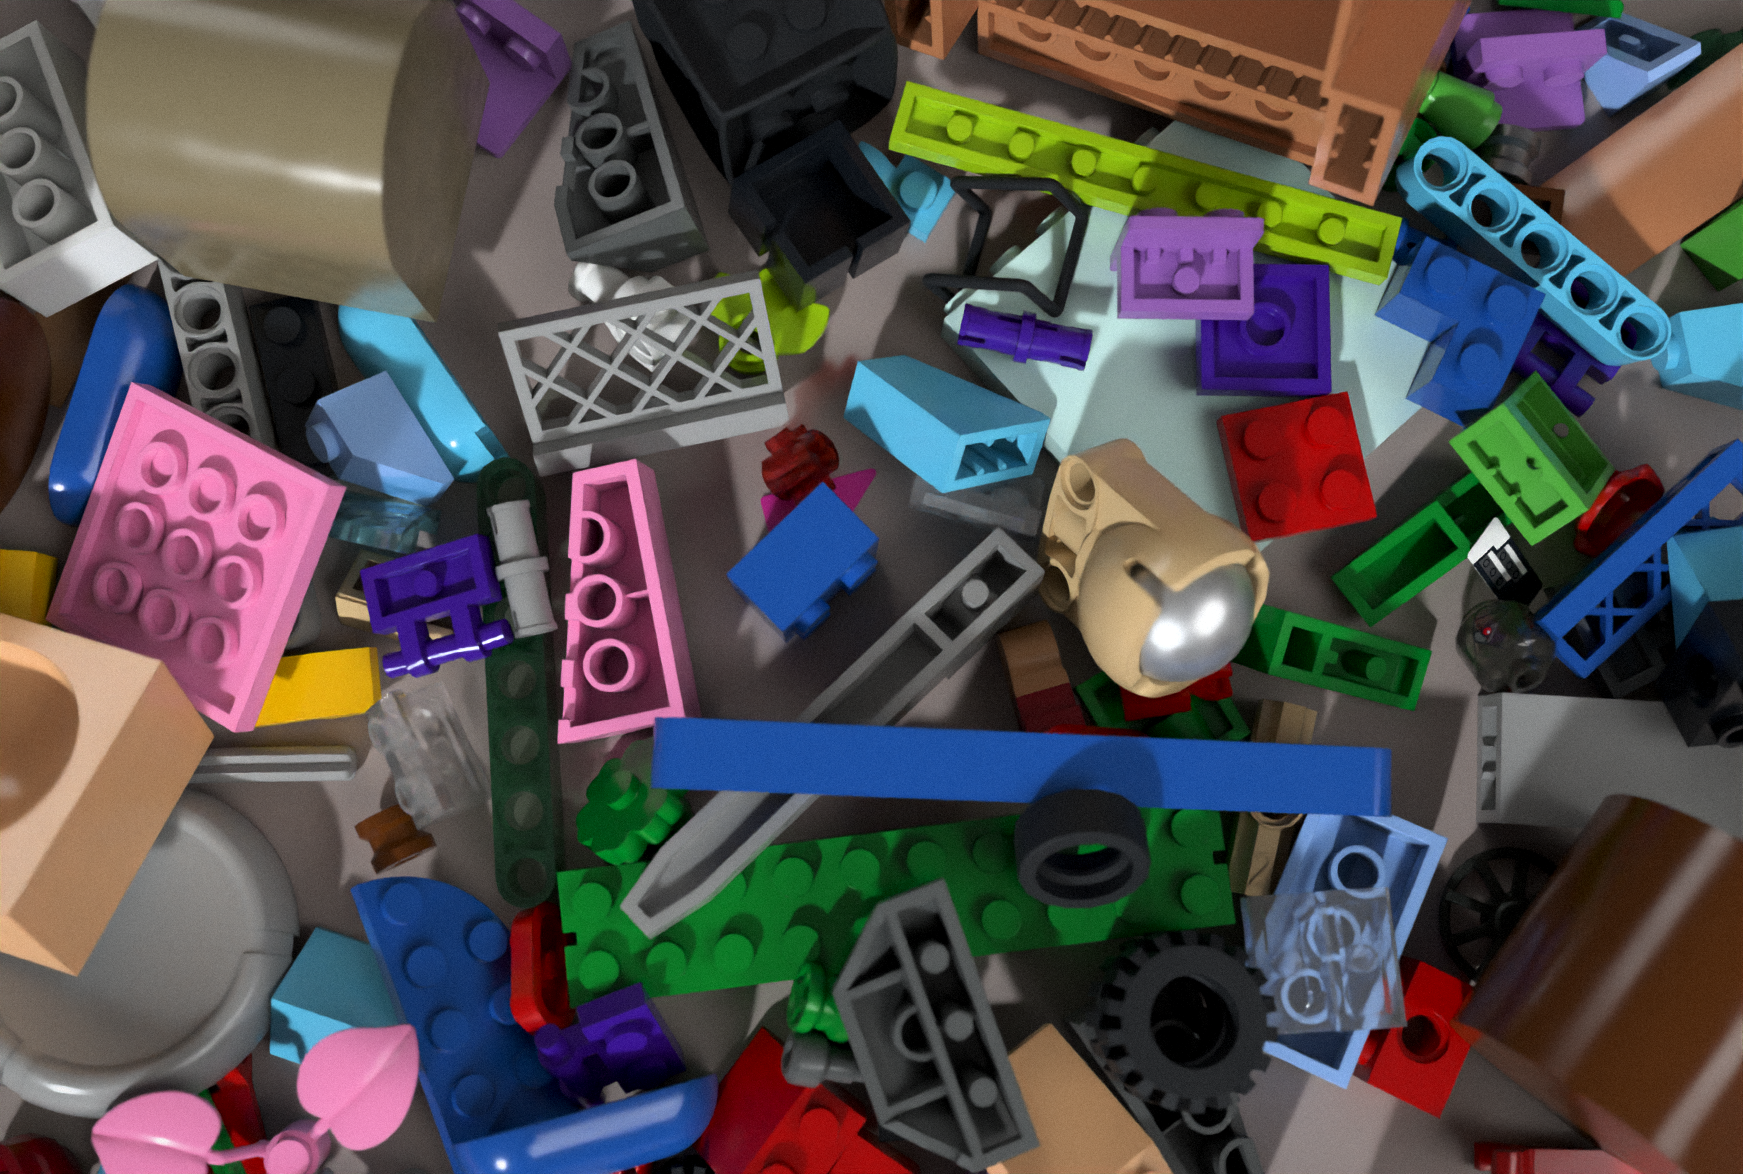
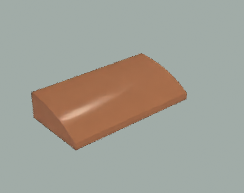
[1539,43,1743,277]

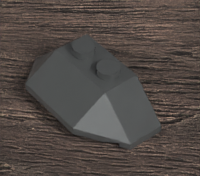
[831,877,1040,1173]

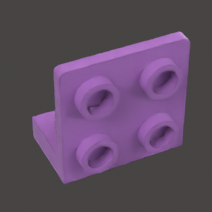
[453,0,572,159]

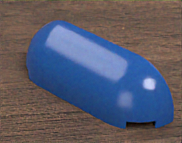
[48,283,184,528]
[451,1073,718,1174]

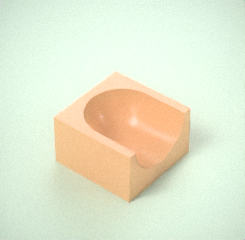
[0,613,215,977]

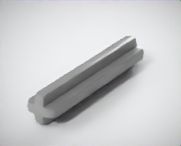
[188,745,357,783]

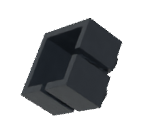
[728,120,911,312]

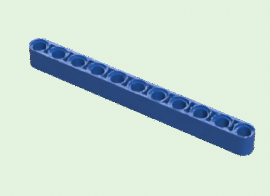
[651,717,1392,817]

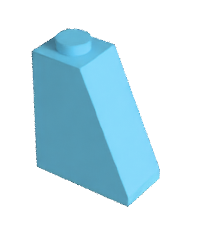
[1650,303,1743,410]
[843,355,1051,493]

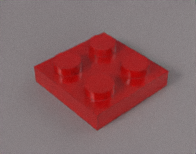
[1216,391,1377,543]

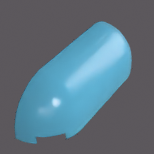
[337,305,516,483]

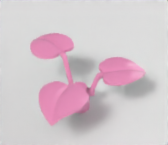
[92,1024,419,1174]

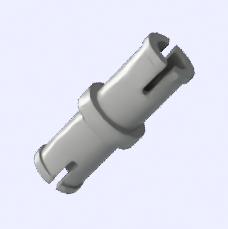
[487,500,558,638]

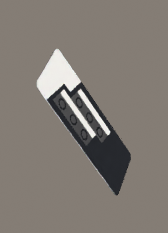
[1468,517,1543,622]

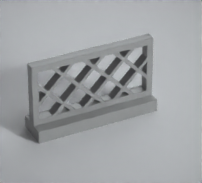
[498,270,790,477]

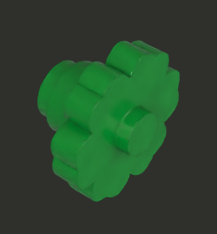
[576,736,696,865]

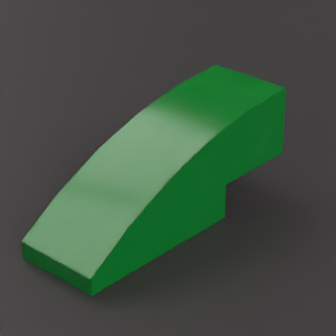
[1330,469,1512,628]

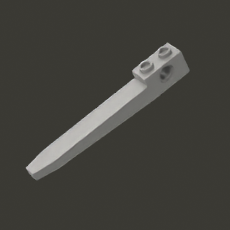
[620,526,1045,939]

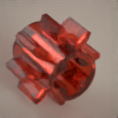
[761,424,839,506]

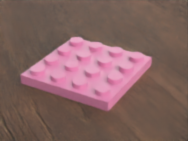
[45,382,347,733]

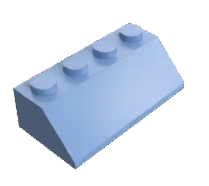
[1245,814,1448,1089]

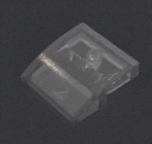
[1240,887,1407,1035]

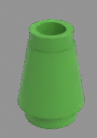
[1419,70,1503,149]

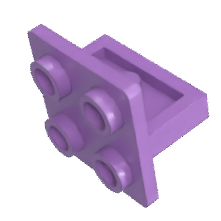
[1450,9,1607,132]
[1110,208,1264,320]

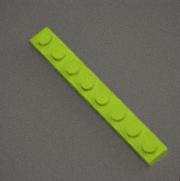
[889,81,1402,286]

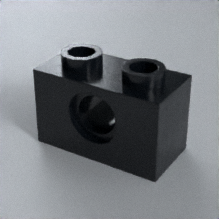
[1654,599,1743,748]

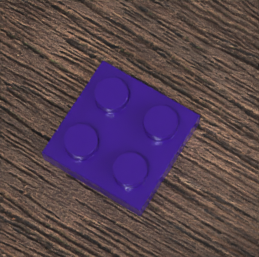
[1195,264,1332,397]

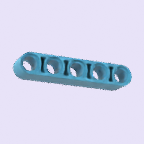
[1395,136,1672,367]

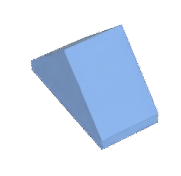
[1574,12,1701,118]

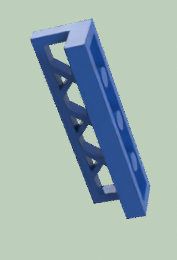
[1524,439,1743,679]

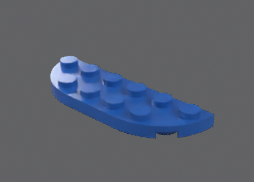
[350,876,579,1174]

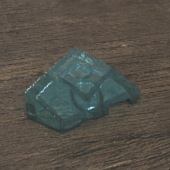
[328,490,442,555]

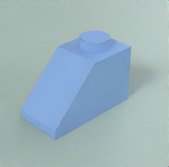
[305,371,454,507]

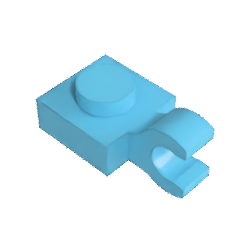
[858,141,956,243]

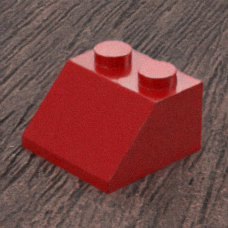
[692,1025,867,1174]

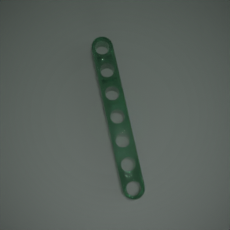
[476,457,566,908]

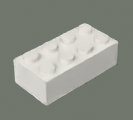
[0,20,159,317]

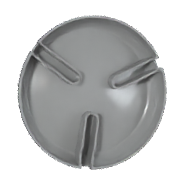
[0,787,300,1118]

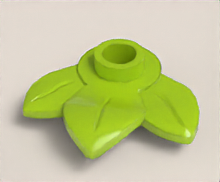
[711,268,830,375]

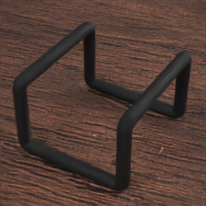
[922,176,1088,318]

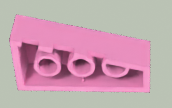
[557,459,702,744]

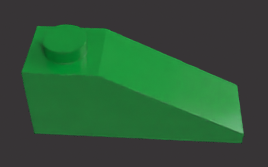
[1231,604,1432,711]

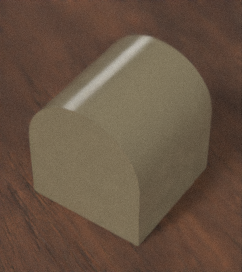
[86,0,490,323]

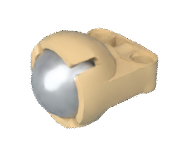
[1037,439,1270,699]

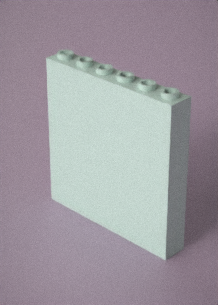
[940,120,1431,552]

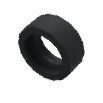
[1014,789,1151,908]

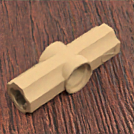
[1225,699,1317,901]

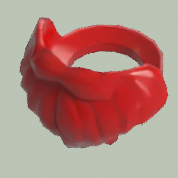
[1573,463,1665,558]

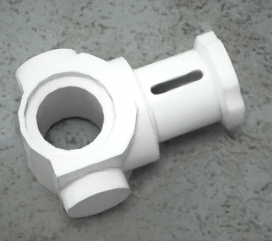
[568,262,691,373]

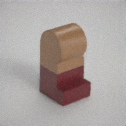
[996,619,1085,733]

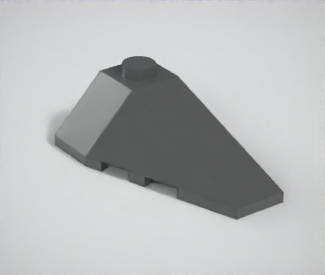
[554,20,710,272]

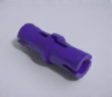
[957,303,1093,371]

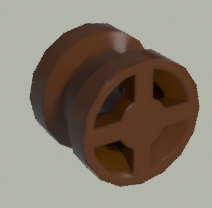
[354,799,437,875]

